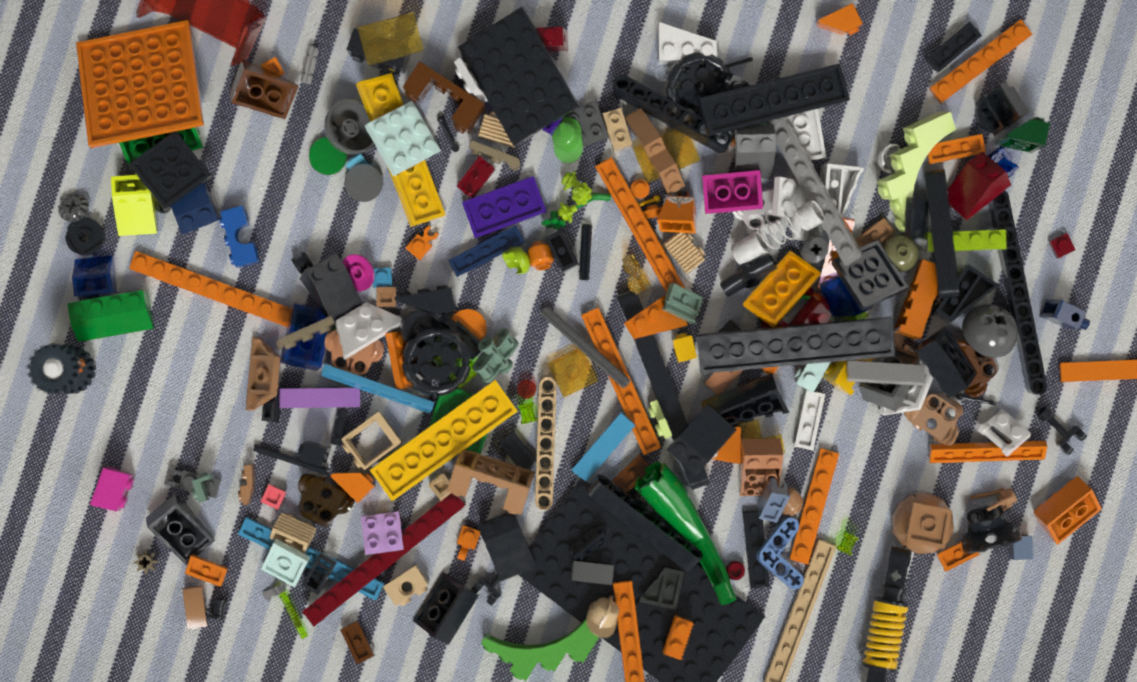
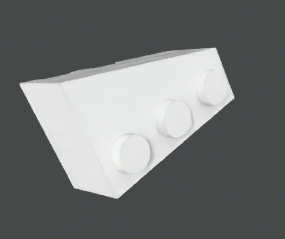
[658,22,717,64]

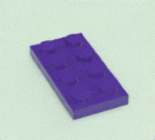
[462,176,547,239]

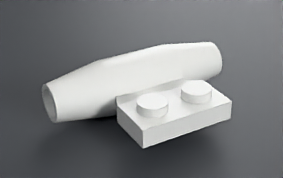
[772,163,814,241]

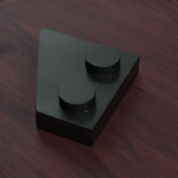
[639,567,684,610]

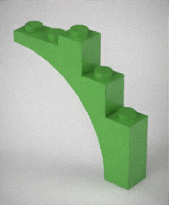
[481,617,599,681]

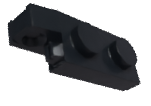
[435,314,485,360]

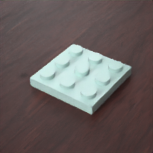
[365,101,441,176]

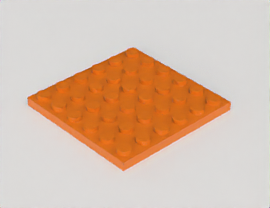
[76,20,204,148]

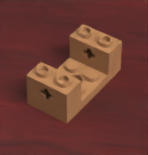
[447,449,535,515]

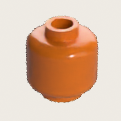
[527,241,554,271]

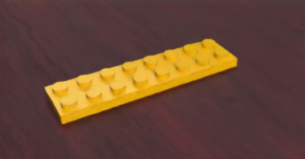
[356,73,446,227]
[370,380,518,501]

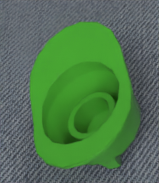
[552,117,583,163]

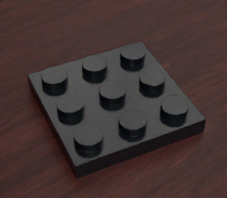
[129,131,212,211]
[831,240,909,311]

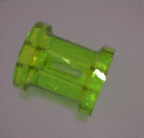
[517,402,538,424]
[836,531,859,556]

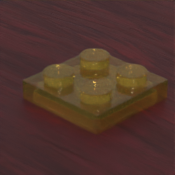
[547,348,598,398]

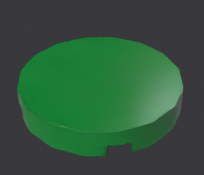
[309,137,348,176]

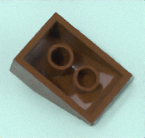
[229,60,299,119]

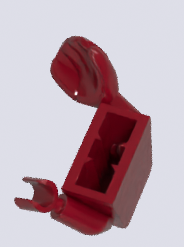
[760,287,832,328]

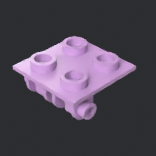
[361,511,404,555]

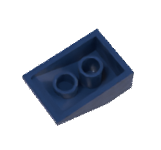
[171,182,220,235]

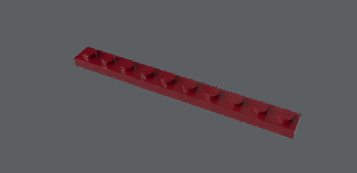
[302,493,466,627]

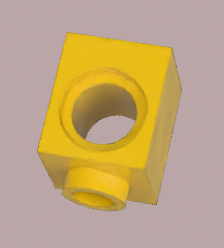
[672,333,697,363]

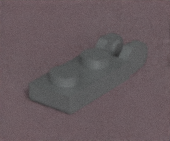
[164,468,221,498]

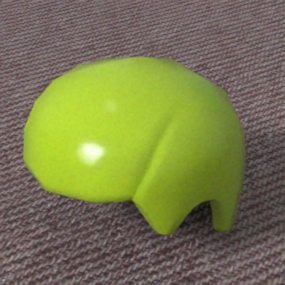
[502,247,530,274]

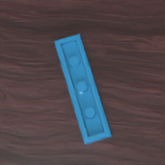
[571,412,636,482]

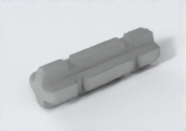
[301,46,319,84]

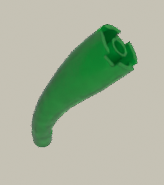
[634,461,737,605]

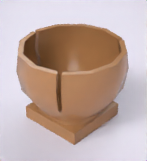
[892,493,954,554]

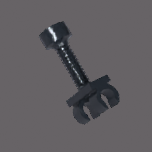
[1036,406,1087,455]
[472,574,501,606]

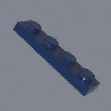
[448,225,525,278]

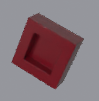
[1049,233,1076,259]

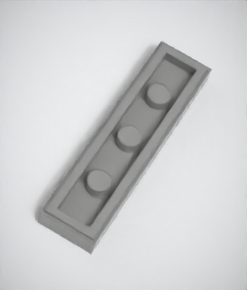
[846,361,925,386]

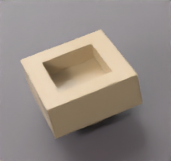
[428,473,451,501]

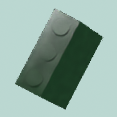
[995,117,1050,153]

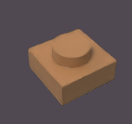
[377,287,396,307]

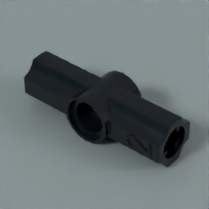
[720,254,778,297]

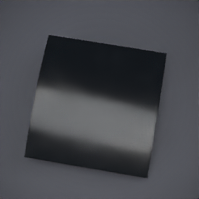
[904,197,929,240]

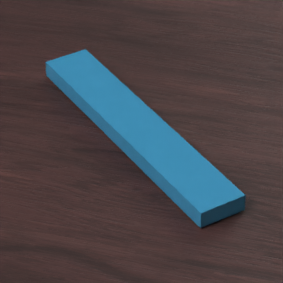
[322,364,435,413]

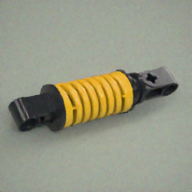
[861,546,912,682]

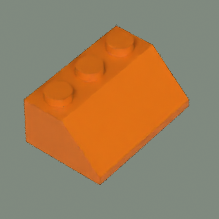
[1033,476,1102,545]

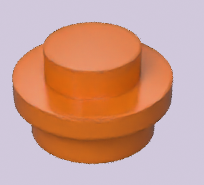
[631,179,650,199]
[644,205,662,219]

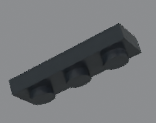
[925,21,982,74]

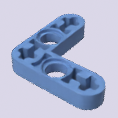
[756,517,804,589]

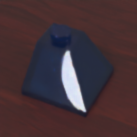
[819,275,874,317]

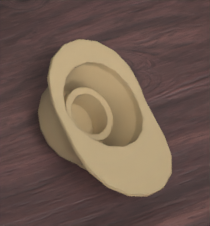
[586,596,619,638]

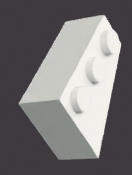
[820,163,864,217]

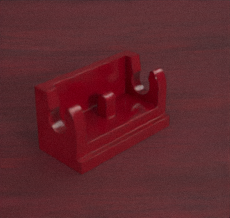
[456,156,496,199]

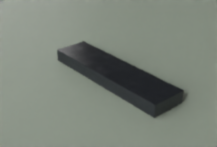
[742,510,770,589]

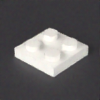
[454,58,488,103]

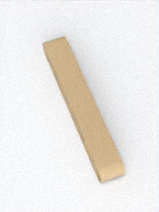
[535,377,557,510]

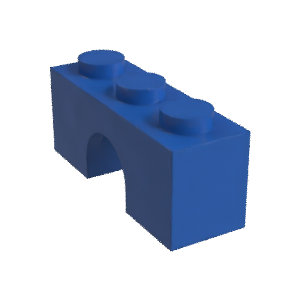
[219,206,260,268]

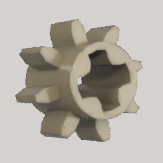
[134,549,159,574]

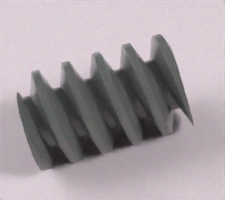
[800,237,828,264]

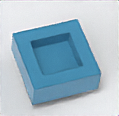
[373,268,393,288]

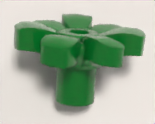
[541,211,566,229]

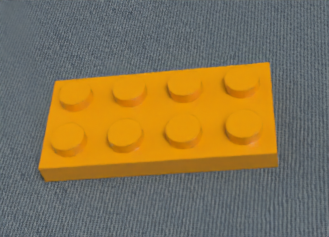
[743,251,821,327]

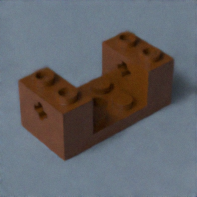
[403,61,486,134]

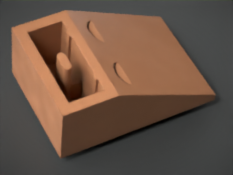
[740,438,783,496]

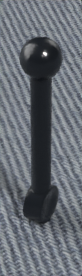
[714,57,753,73]
[437,116,459,152]
[957,393,997,406]

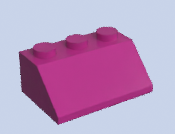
[702,170,763,214]

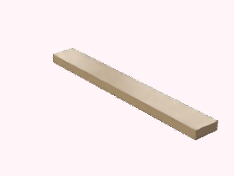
[763,539,837,682]

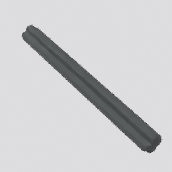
[541,306,630,388]

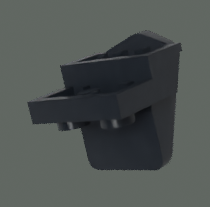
[975,82,1028,136]

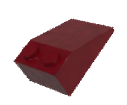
[948,151,1011,221]

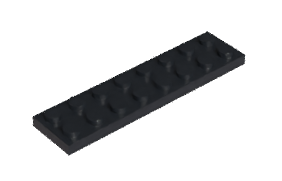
[697,63,850,137]

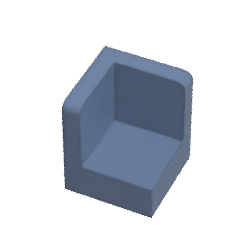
[1009,535,1033,560]

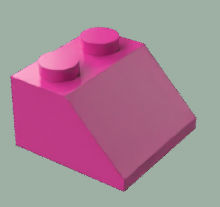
[90,467,134,512]

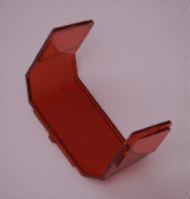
[136,0,266,66]

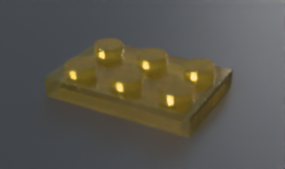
[358,12,424,66]
[632,130,700,183]

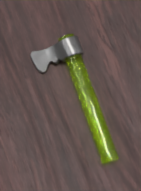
[262,582,308,639]

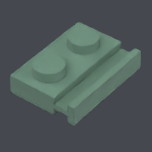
[662,283,703,324]

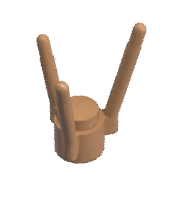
[970,487,1017,518]

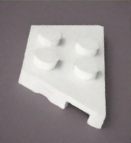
[335,302,403,359]
[879,345,933,416]

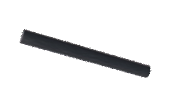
[253,444,328,475]

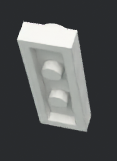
[794,390,825,450]

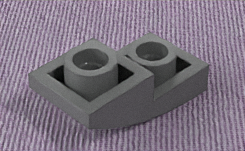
[571,561,614,585]

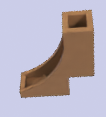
[625,108,685,195]

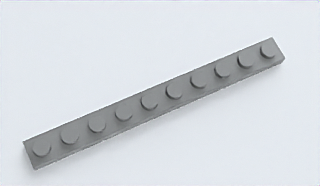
[766,117,863,266]

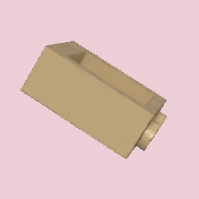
[341,411,403,470]

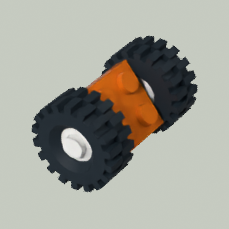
[27,344,96,394]

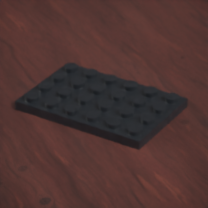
[458,6,580,146]

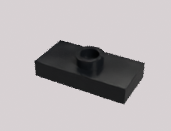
[498,430,536,469]

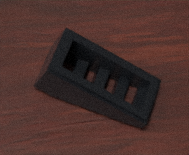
[302,553,337,595]

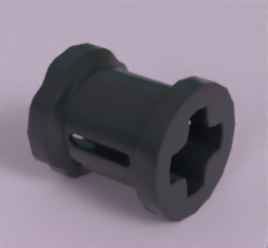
[208,597,229,620]

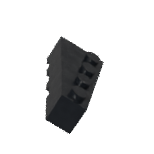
[701,373,789,425]

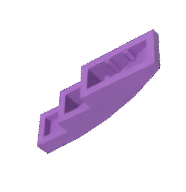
[279,388,360,408]

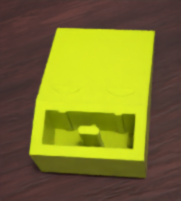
[111,175,157,236]

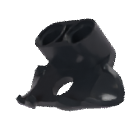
[962,505,1022,553]

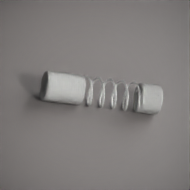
[731,200,825,265]

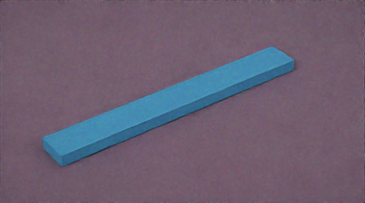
[238,517,385,600]

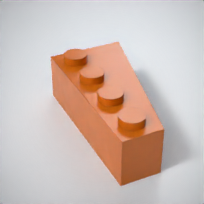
[893,259,939,340]

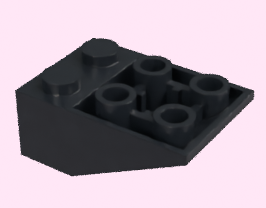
[394,285,458,315]

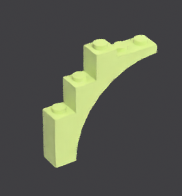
[877,111,956,232]

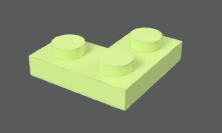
[648,400,672,439]

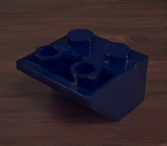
[72,255,118,297]

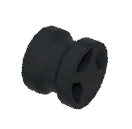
[291,251,314,275]

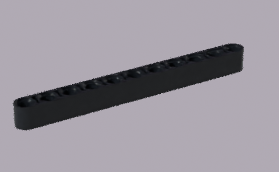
[988,191,1047,395]
[617,289,710,490]

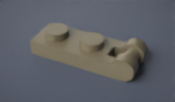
[469,140,520,171]

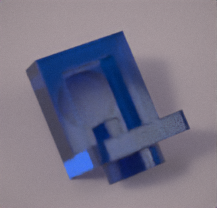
[988,146,1019,177]

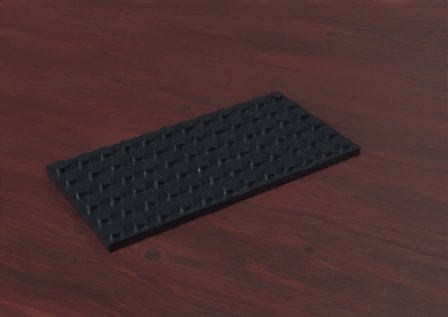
[519,478,765,682]

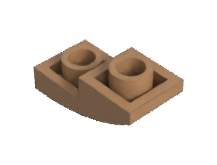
[238,464,255,505]
[182,585,207,629]

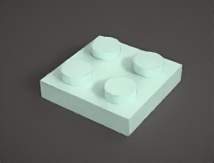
[261,539,310,587]

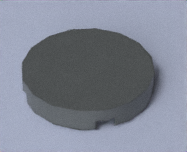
[344,164,383,202]

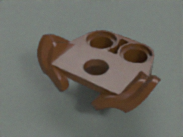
[956,340,999,398]

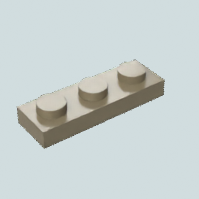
[276,316,335,350]

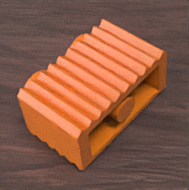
[663,615,694,660]

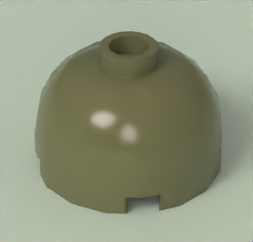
[882,235,919,273]

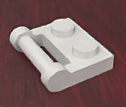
[978,409,1031,456]

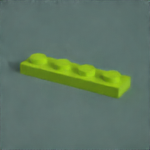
[928,230,1007,252]

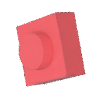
[261,484,287,510]

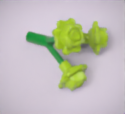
[557,171,611,223]

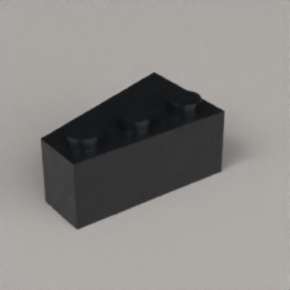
[931,264,1000,323]

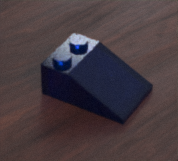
[280,303,328,371]

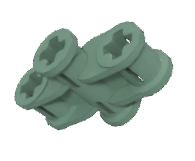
[472,328,519,383]

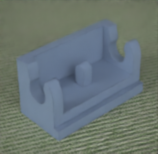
[758,478,790,523]

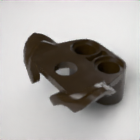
[298,473,355,527]

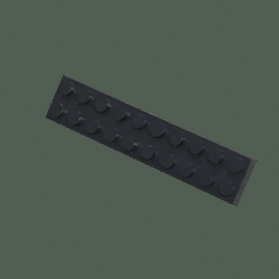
[697,316,895,374]

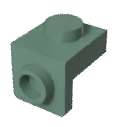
[192,472,214,503]

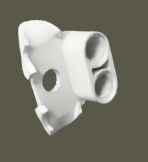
[733,188,783,235]

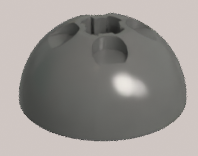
[324,99,375,155]
[962,304,1018,358]

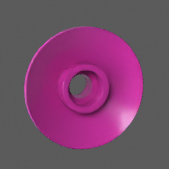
[342,254,374,291]

